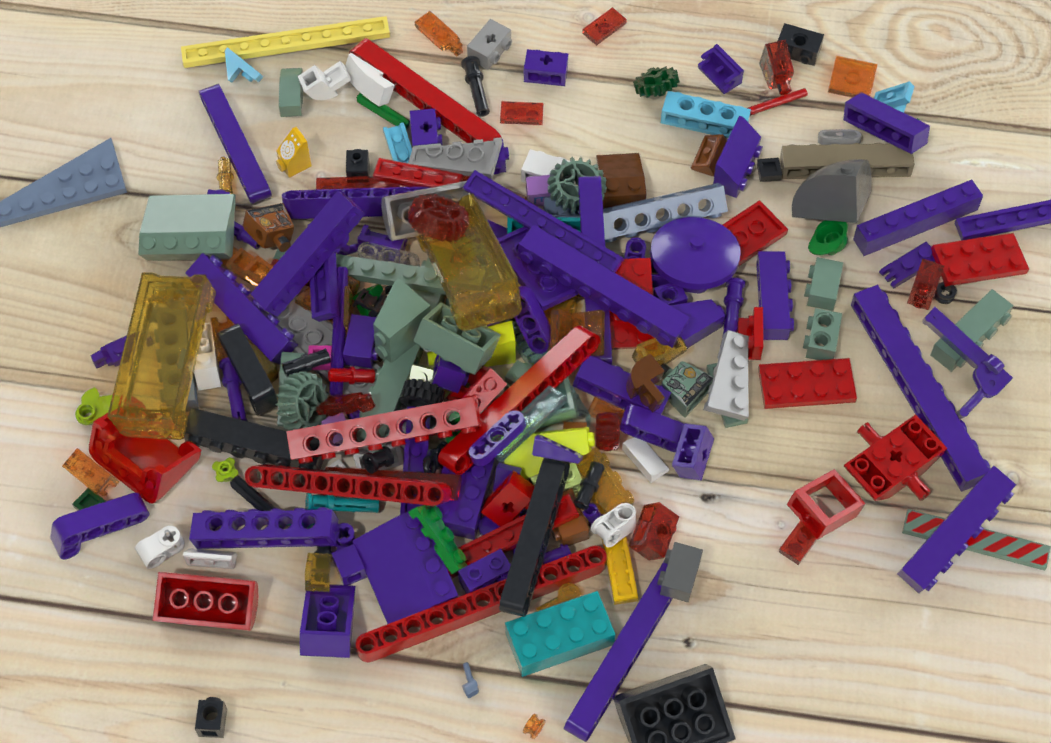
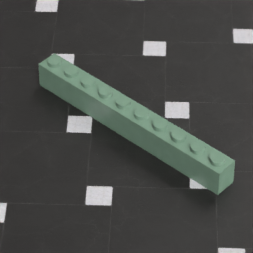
[356,253,456,453]

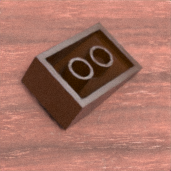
[596,153,647,209]

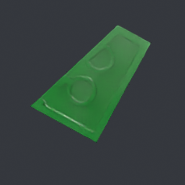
[408,505,467,574]

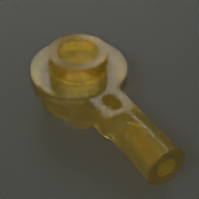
[536,583,582,612]

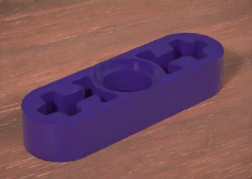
[469,411,526,466]

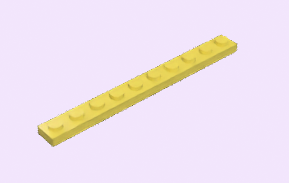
[181,16,390,68]

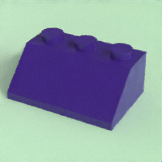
[713,116,763,198]

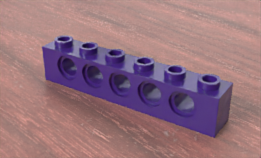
[189,507,339,549]

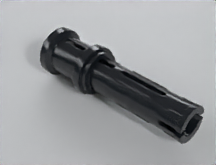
[461,56,490,117]

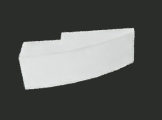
[345,53,395,106]

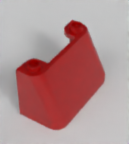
[89,398,202,504]

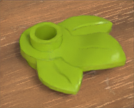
[75,387,119,425]

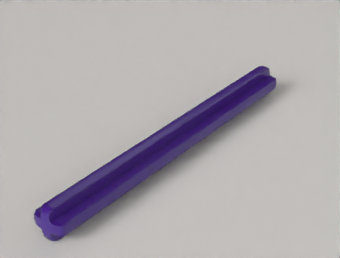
[330,267,348,396]

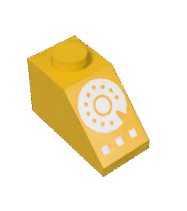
[276,126,312,178]

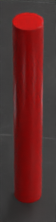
[747,88,808,116]

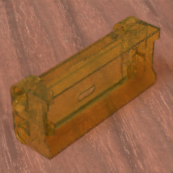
[411,194,522,331]
[107,272,216,440]

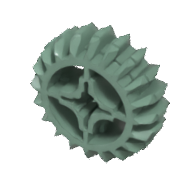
[547,156,607,215]
[275,372,330,431]

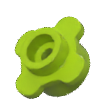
[212,457,239,482]

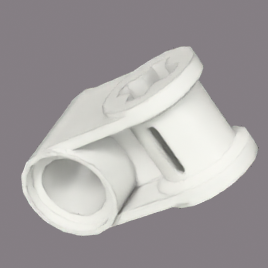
[590,503,637,547]
[135,526,184,569]

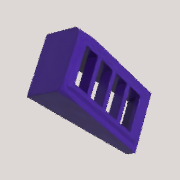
[532,435,583,464]

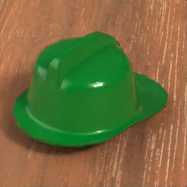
[808,220,848,255]

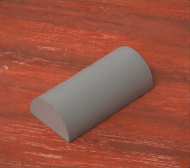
[382,181,477,241]

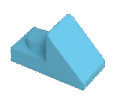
[225,48,264,83]
[874,81,915,113]

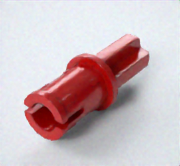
[328,366,375,385]

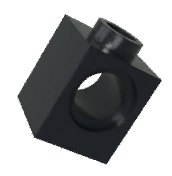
[195,697,227,738]

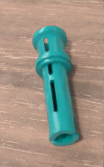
[305,493,379,513]

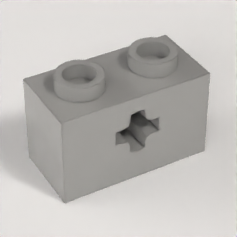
[467,19,512,70]

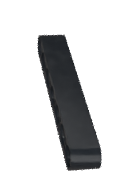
[499,458,570,617]

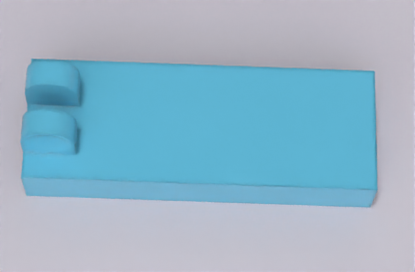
[383,122,412,163]

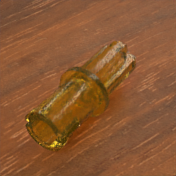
[216,157,234,194]

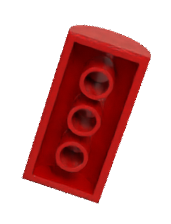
[152,572,258,631]

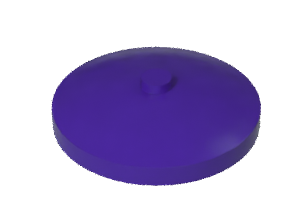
[650,217,741,290]

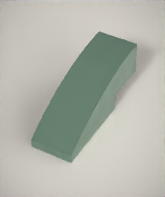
[279,68,303,117]

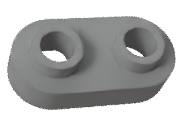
[818,129,861,145]

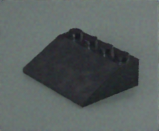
[613,664,736,743]

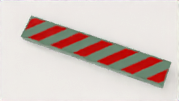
[902,509,1051,571]

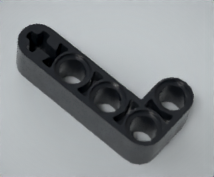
[217,323,278,416]

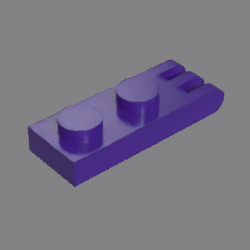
[879,241,936,289]

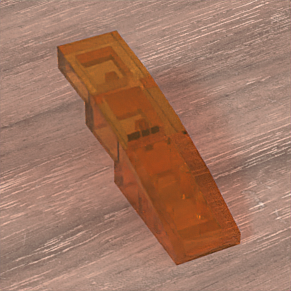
[221,246,273,287]

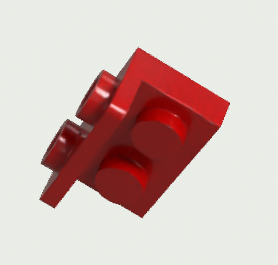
[738,307,763,360]

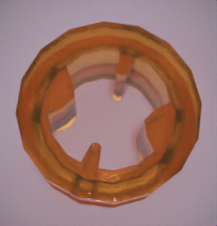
[523,713,546,739]

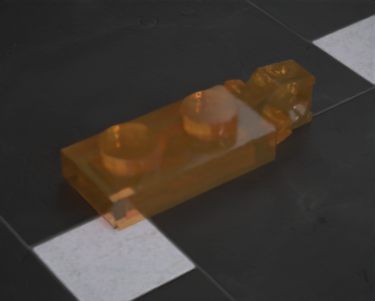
[415,11,463,57]

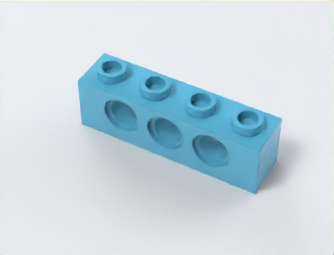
[661,91,751,138]

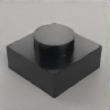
[757,157,782,182]

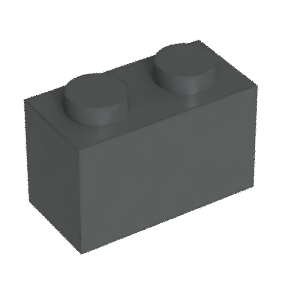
[657,542,703,603]

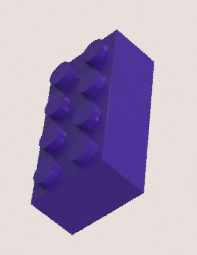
[434,454,499,540]

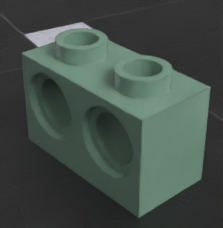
[803,308,842,360]

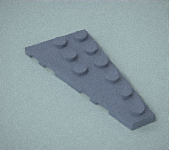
[0,138,127,227]

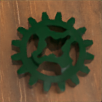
[633,66,680,98]

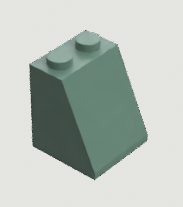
[373,278,431,363]

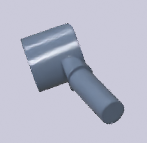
[462,662,479,698]

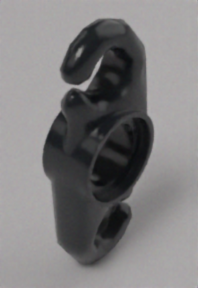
[423,441,448,478]

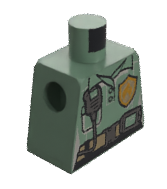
[661,361,714,418]

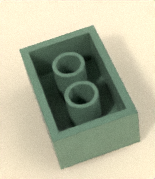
[413,302,501,375]

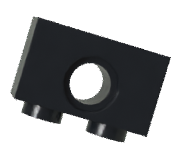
[775,23,824,66]

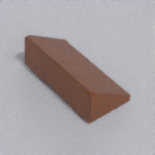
[691,134,727,176]

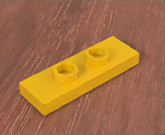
[602,537,638,605]

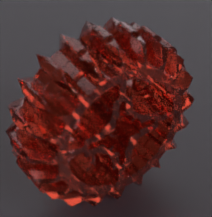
[408,194,470,242]

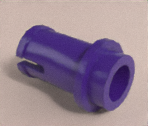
[583,503,603,528]
[543,544,571,565]

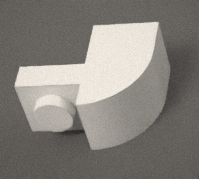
[298,61,351,100]

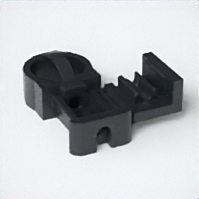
[352,286,392,317]

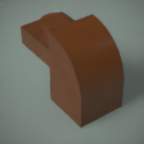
[626,354,665,413]

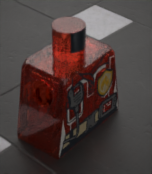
[759,40,794,95]

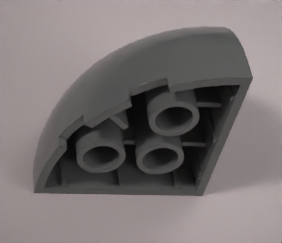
[792,159,872,223]

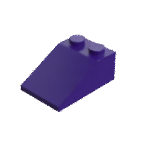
[300,584,355,658]

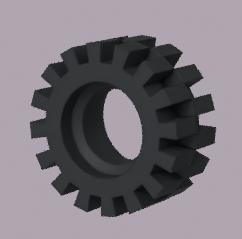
[400,379,445,407]

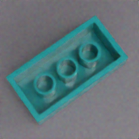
[505,591,616,677]

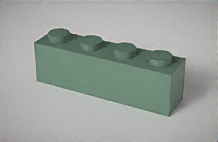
[930,289,1014,372]

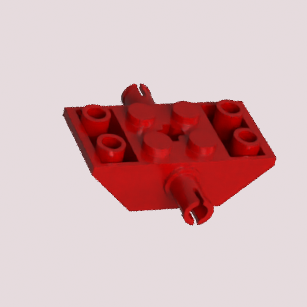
[844,414,947,501]

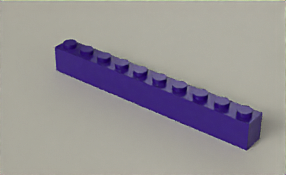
[851,285,991,492]

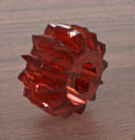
[595,412,620,451]

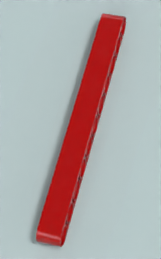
[355,545,607,663]

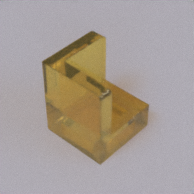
[305,553,332,592]

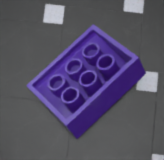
[352,512,458,624]

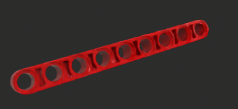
[349,38,502,143]
[438,325,600,475]
[244,464,452,506]

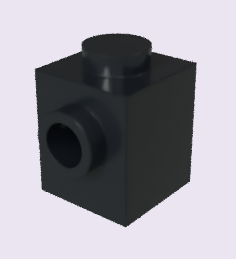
[346,149,370,184]

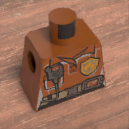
[242,203,294,252]

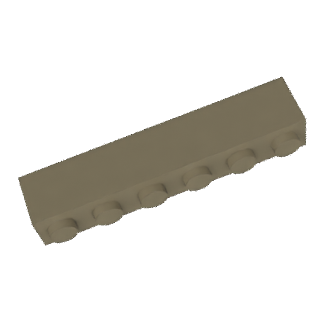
[780,143,915,179]

